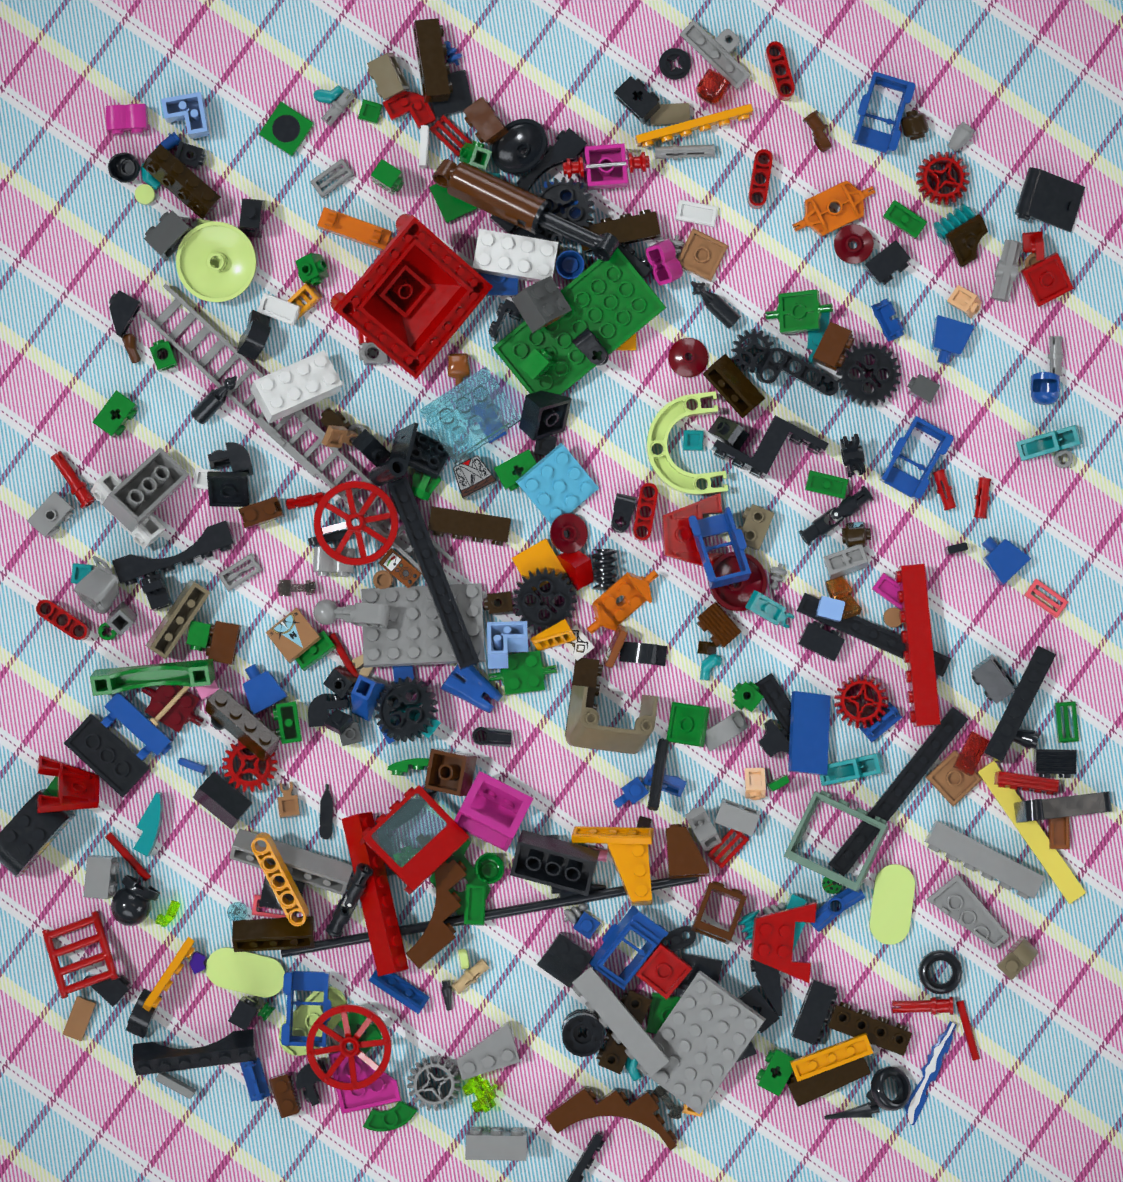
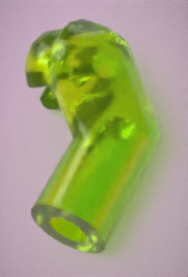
[155,900,180,927]

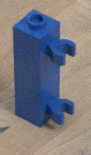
[101,692,173,761]

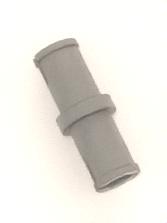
[321,88,356,127]
[1048,336,1064,377]

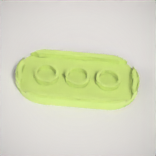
[869,864,915,945]
[206,947,285,998]
[279,986,347,1056]

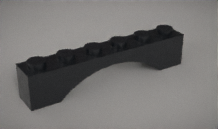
[490,128,587,234]
[112,520,236,586]
[983,646,1056,764]
[133,1029,257,1076]

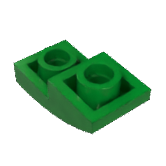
[387,758,429,776]

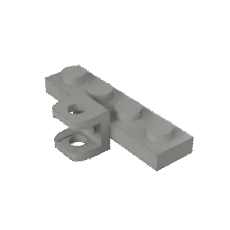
[680,20,751,90]

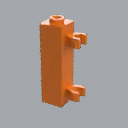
[317,207,393,251]

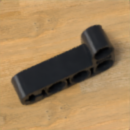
[756,348,838,396]

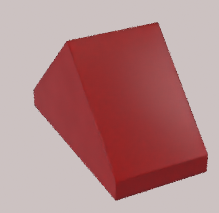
[557,551,594,591]

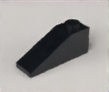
[750,960,782,1016]

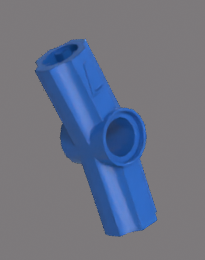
[810,888,865,932]

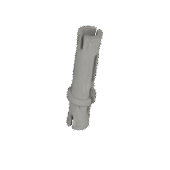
[654,144,715,160]

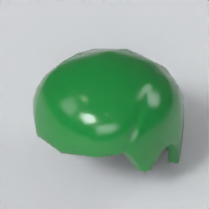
[474,852,504,884]

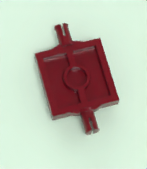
[141,685,204,733]

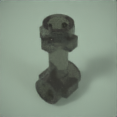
[277,580,316,596]
[653,1085,683,1120]

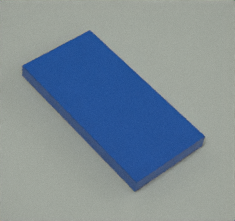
[788,691,831,776]

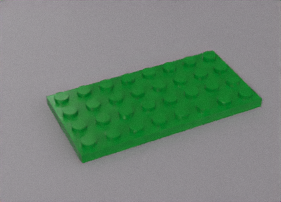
[492,248,667,395]

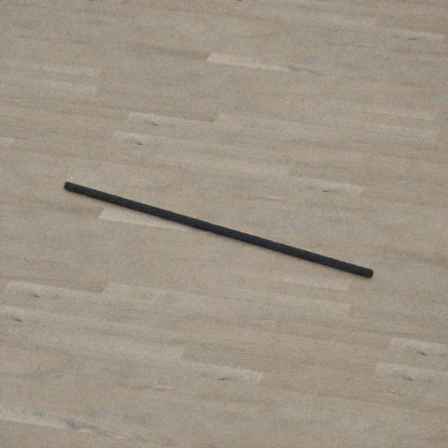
[281,877,698,958]

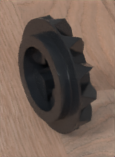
[659,48,691,80]

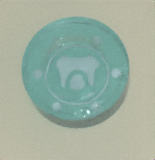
[227,902,248,921]

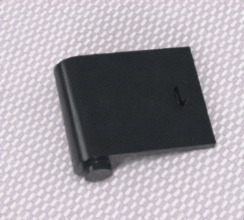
[1015,167,1085,232]
[370,423,418,486]

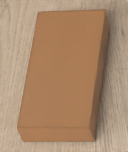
[63,996,96,1041]

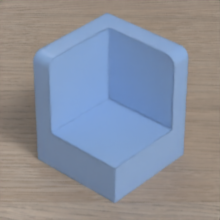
[815,596,845,622]

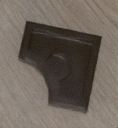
[945,214,988,268]

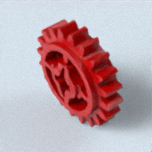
[222,740,278,793]

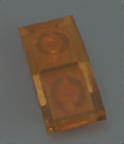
[825,576,862,620]

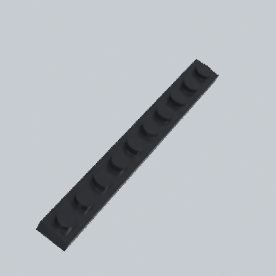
[387,477,479,670]
[828,707,968,876]

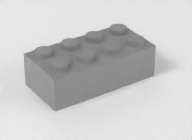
[102,448,189,532]

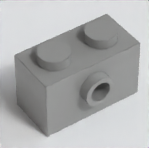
[27,491,75,538]

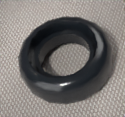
[918,950,963,994]
[871,1066,911,1111]

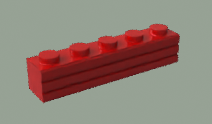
[994,771,1059,795]

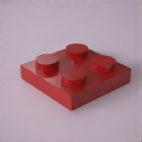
[1021,252,1074,307]
[635,943,692,999]

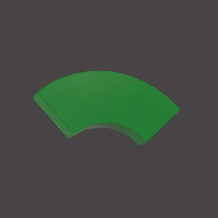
[363,1101,418,1132]

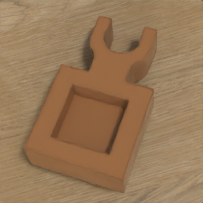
[321,425,358,448]
[277,782,300,818]

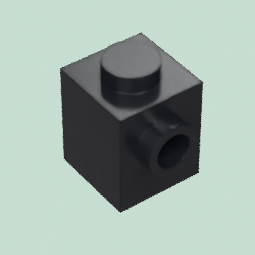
[323,665,357,698]

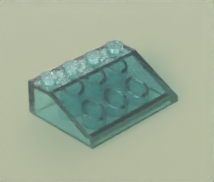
[419,366,522,464]

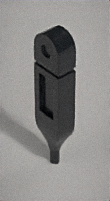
[308,530,355,546]
[319,784,333,840]

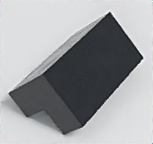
[193,771,252,829]

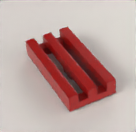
[430,115,472,157]
[707,829,749,869]

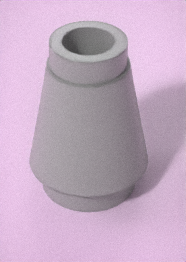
[947,122,975,153]

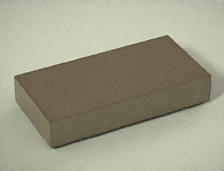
[650,103,690,126]

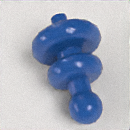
[444,41,462,66]

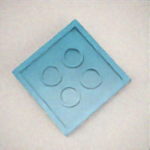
[516,443,599,525]

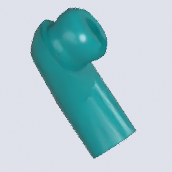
[313,85,344,104]
[141,163,162,191]
[700,654,722,681]
[625,1056,642,1081]

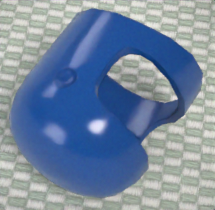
[556,250,584,279]
[1031,372,1060,405]

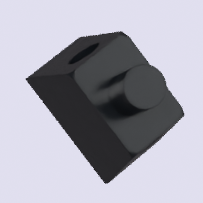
[239,198,265,238]

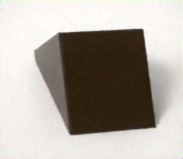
[697,641,717,655]
[636,816,651,828]

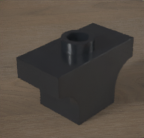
[708,415,750,450]
[351,429,391,466]
[757,719,789,758]

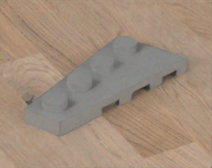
[926,874,1010,949]

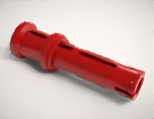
[50,451,96,509]
[892,997,954,1015]

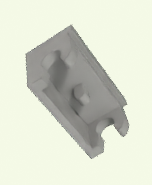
[824,545,868,580]
[715,798,760,836]

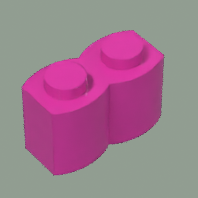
[106,104,149,136]
[646,239,683,286]

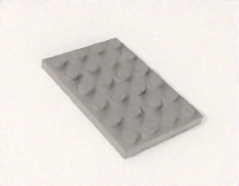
[361,583,485,668]
[637,971,766,1114]

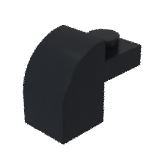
[237,310,271,360]
[208,442,254,476]
[141,573,173,611]
[619,642,667,666]
[308,693,349,727]
[126,989,162,1039]
[296,1057,327,1106]

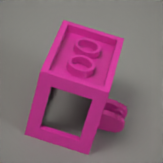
[454,771,534,852]

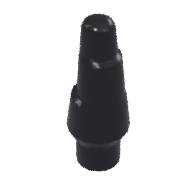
[441,980,452,1011]

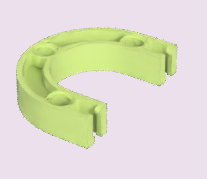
[647,391,728,495]

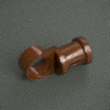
[803,110,832,153]

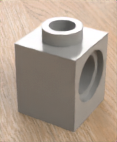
[359,343,388,365]

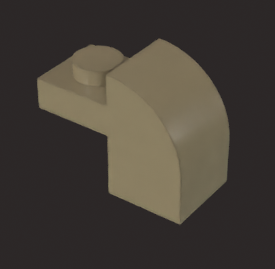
[996,936,1038,981]

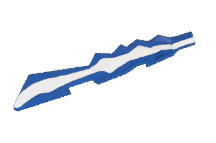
[904,1021,957,1125]

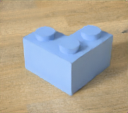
[161,92,210,139]
[487,621,528,669]

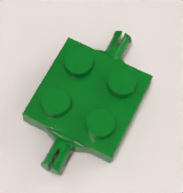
[765,289,833,334]
[488,650,557,696]

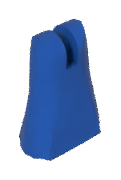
[440,664,503,713]

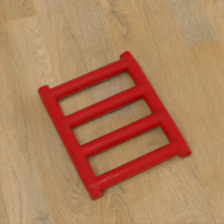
[42,911,118,999]

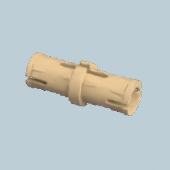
[451,958,490,994]

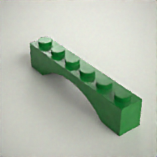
[90,659,216,696]

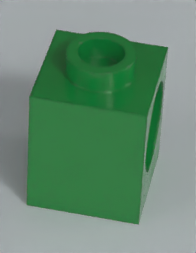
[149,339,178,372]
[186,621,211,651]

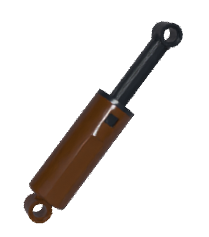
[432,159,619,261]

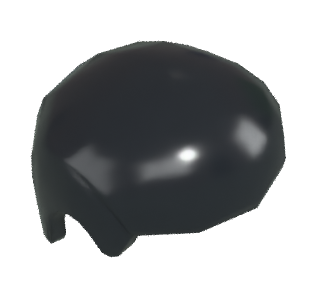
[108,152,140,183]

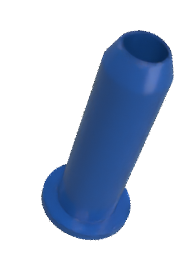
[178,758,207,776]

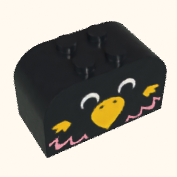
[0,789,75,878]

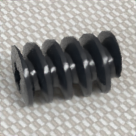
[592,549,618,590]

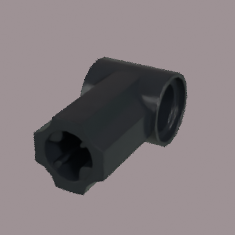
[471,727,512,747]

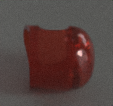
[696,68,731,105]

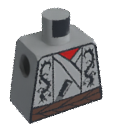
[453,448,497,499]

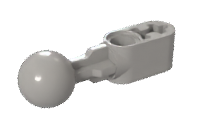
[313,599,391,628]

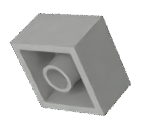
[83,855,120,899]

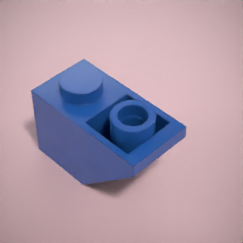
[351,675,385,721]

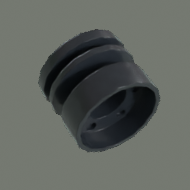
[562,1009,604,1057]

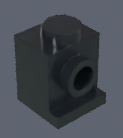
[175,141,206,171]

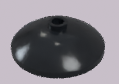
[492,119,548,174]

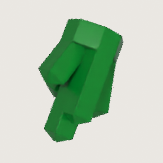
[411,472,441,502]

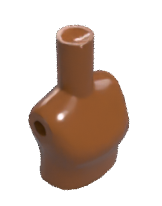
[447,353,470,391]

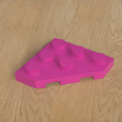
[329,1049,401,1114]

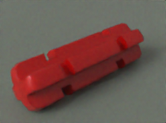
[286,492,324,510]

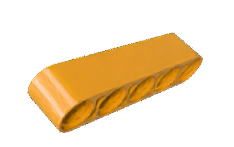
[251,832,309,926]

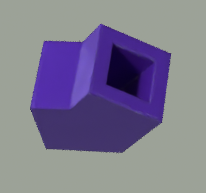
[189,951,207,974]

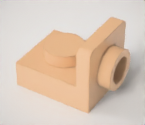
[947,285,982,318]
[744,768,766,800]

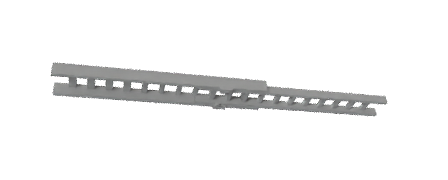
[138,283,455,573]

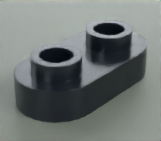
[657,925,696,952]

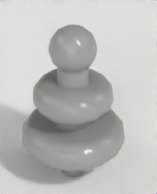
[669,235,685,258]
[771,563,787,590]
[763,902,786,915]
[563,903,587,924]

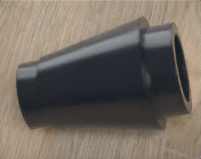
[1013,729,1040,749]

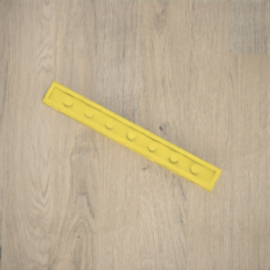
[977,760,1086,904]

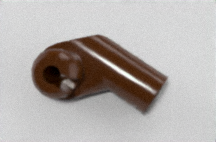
[122,333,141,363]

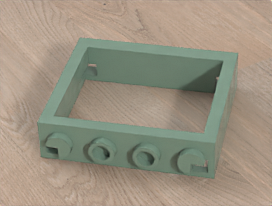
[783,790,890,893]

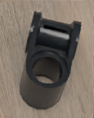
[572,328,609,366]
[611,493,637,533]

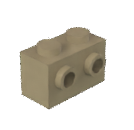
[367,53,410,100]
[737,504,775,551]

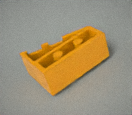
[607,844,652,906]

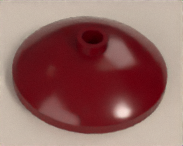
[708,552,767,612]

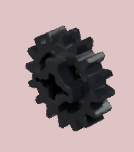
[731,329,774,372]

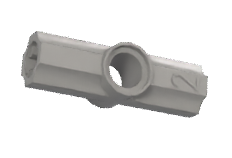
[991,239,1022,302]

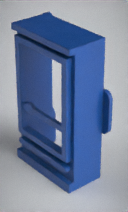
[852,71,915,155]
[880,416,954,499]
[689,507,751,589]
[589,905,668,990]
[281,971,332,1047]

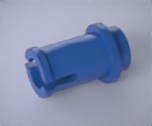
[155,132,181,151]

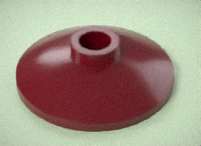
[834,224,874,264]
[668,338,708,378]
[550,513,588,553]

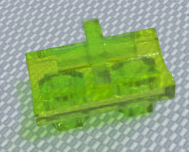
[462,1075,498,1113]

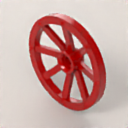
[314,481,398,566]
[306,1004,392,1090]

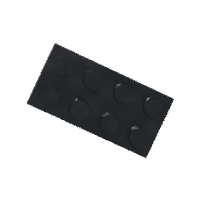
[64,714,151,798]

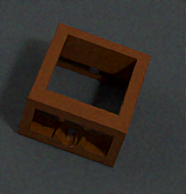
[691,881,747,945]

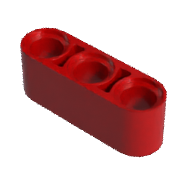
[765,41,795,101]
[748,149,773,209]
[633,483,658,541]
[36,600,90,640]

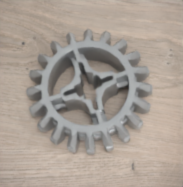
[407,1056,461,1111]

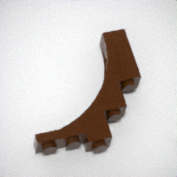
[406,834,467,969]
[545,1086,677,1151]

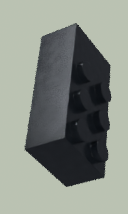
[510,830,600,896]

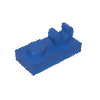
[643,764,687,797]

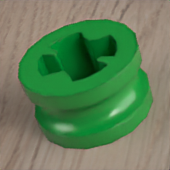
[98,622,117,640]
[257,1002,276,1022]

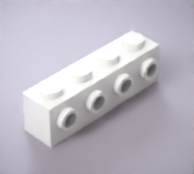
[90,470,165,550]

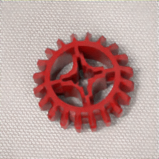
[916,152,970,206]
[834,675,889,729]

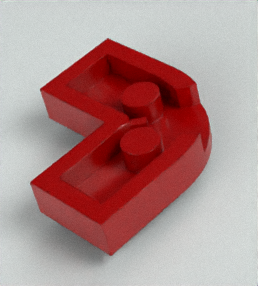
[382,91,436,129]

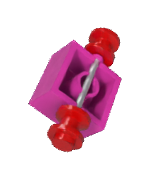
[563,143,650,190]

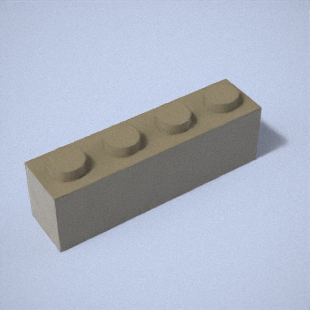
[145,579,211,659]

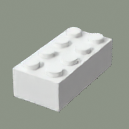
[473,229,558,282]
[250,350,343,424]

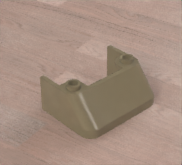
[566,685,658,754]

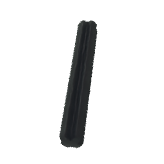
[647,738,669,811]

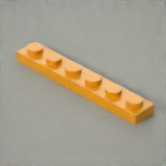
[635,104,753,148]

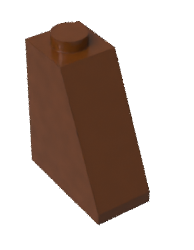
[665,824,710,879]

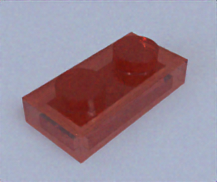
[953,731,989,776]

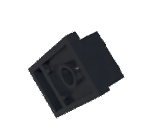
[711,415,829,478]

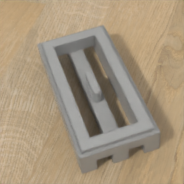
[310,159,354,198]
[218,553,262,592]
[156,1072,196,1099]

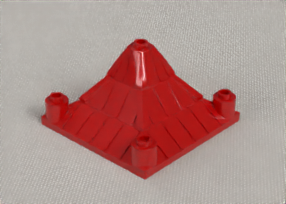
[330,214,493,379]

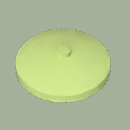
[176,222,257,302]

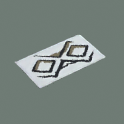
[564,625,595,661]

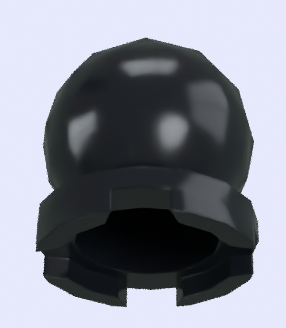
[111,875,160,926]

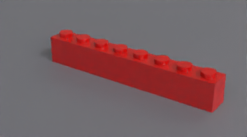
[895,564,941,727]
[342,812,409,977]

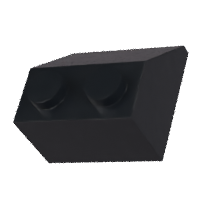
[519,390,572,441]
[537,932,593,988]

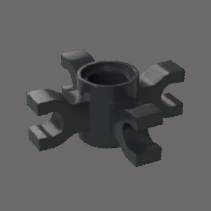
[840,434,866,478]

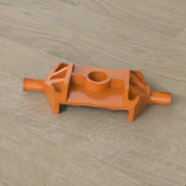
[792,181,875,237]
[586,570,659,635]

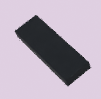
[755,673,791,734]

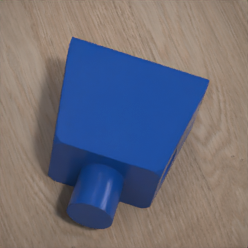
[932,315,974,365]
[982,536,1031,585]
[243,664,288,715]

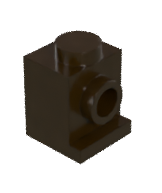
[320,407,351,430]
[483,591,513,614]

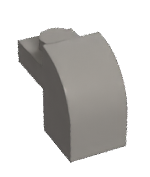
[704,710,748,751]
[685,805,722,852]

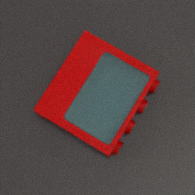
[359,785,469,895]

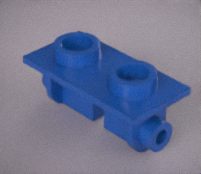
[871,298,904,342]
[859,702,902,743]
[240,1057,271,1102]

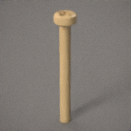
[150,686,190,726]

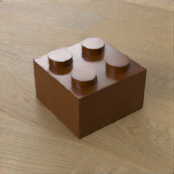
[424,749,477,796]

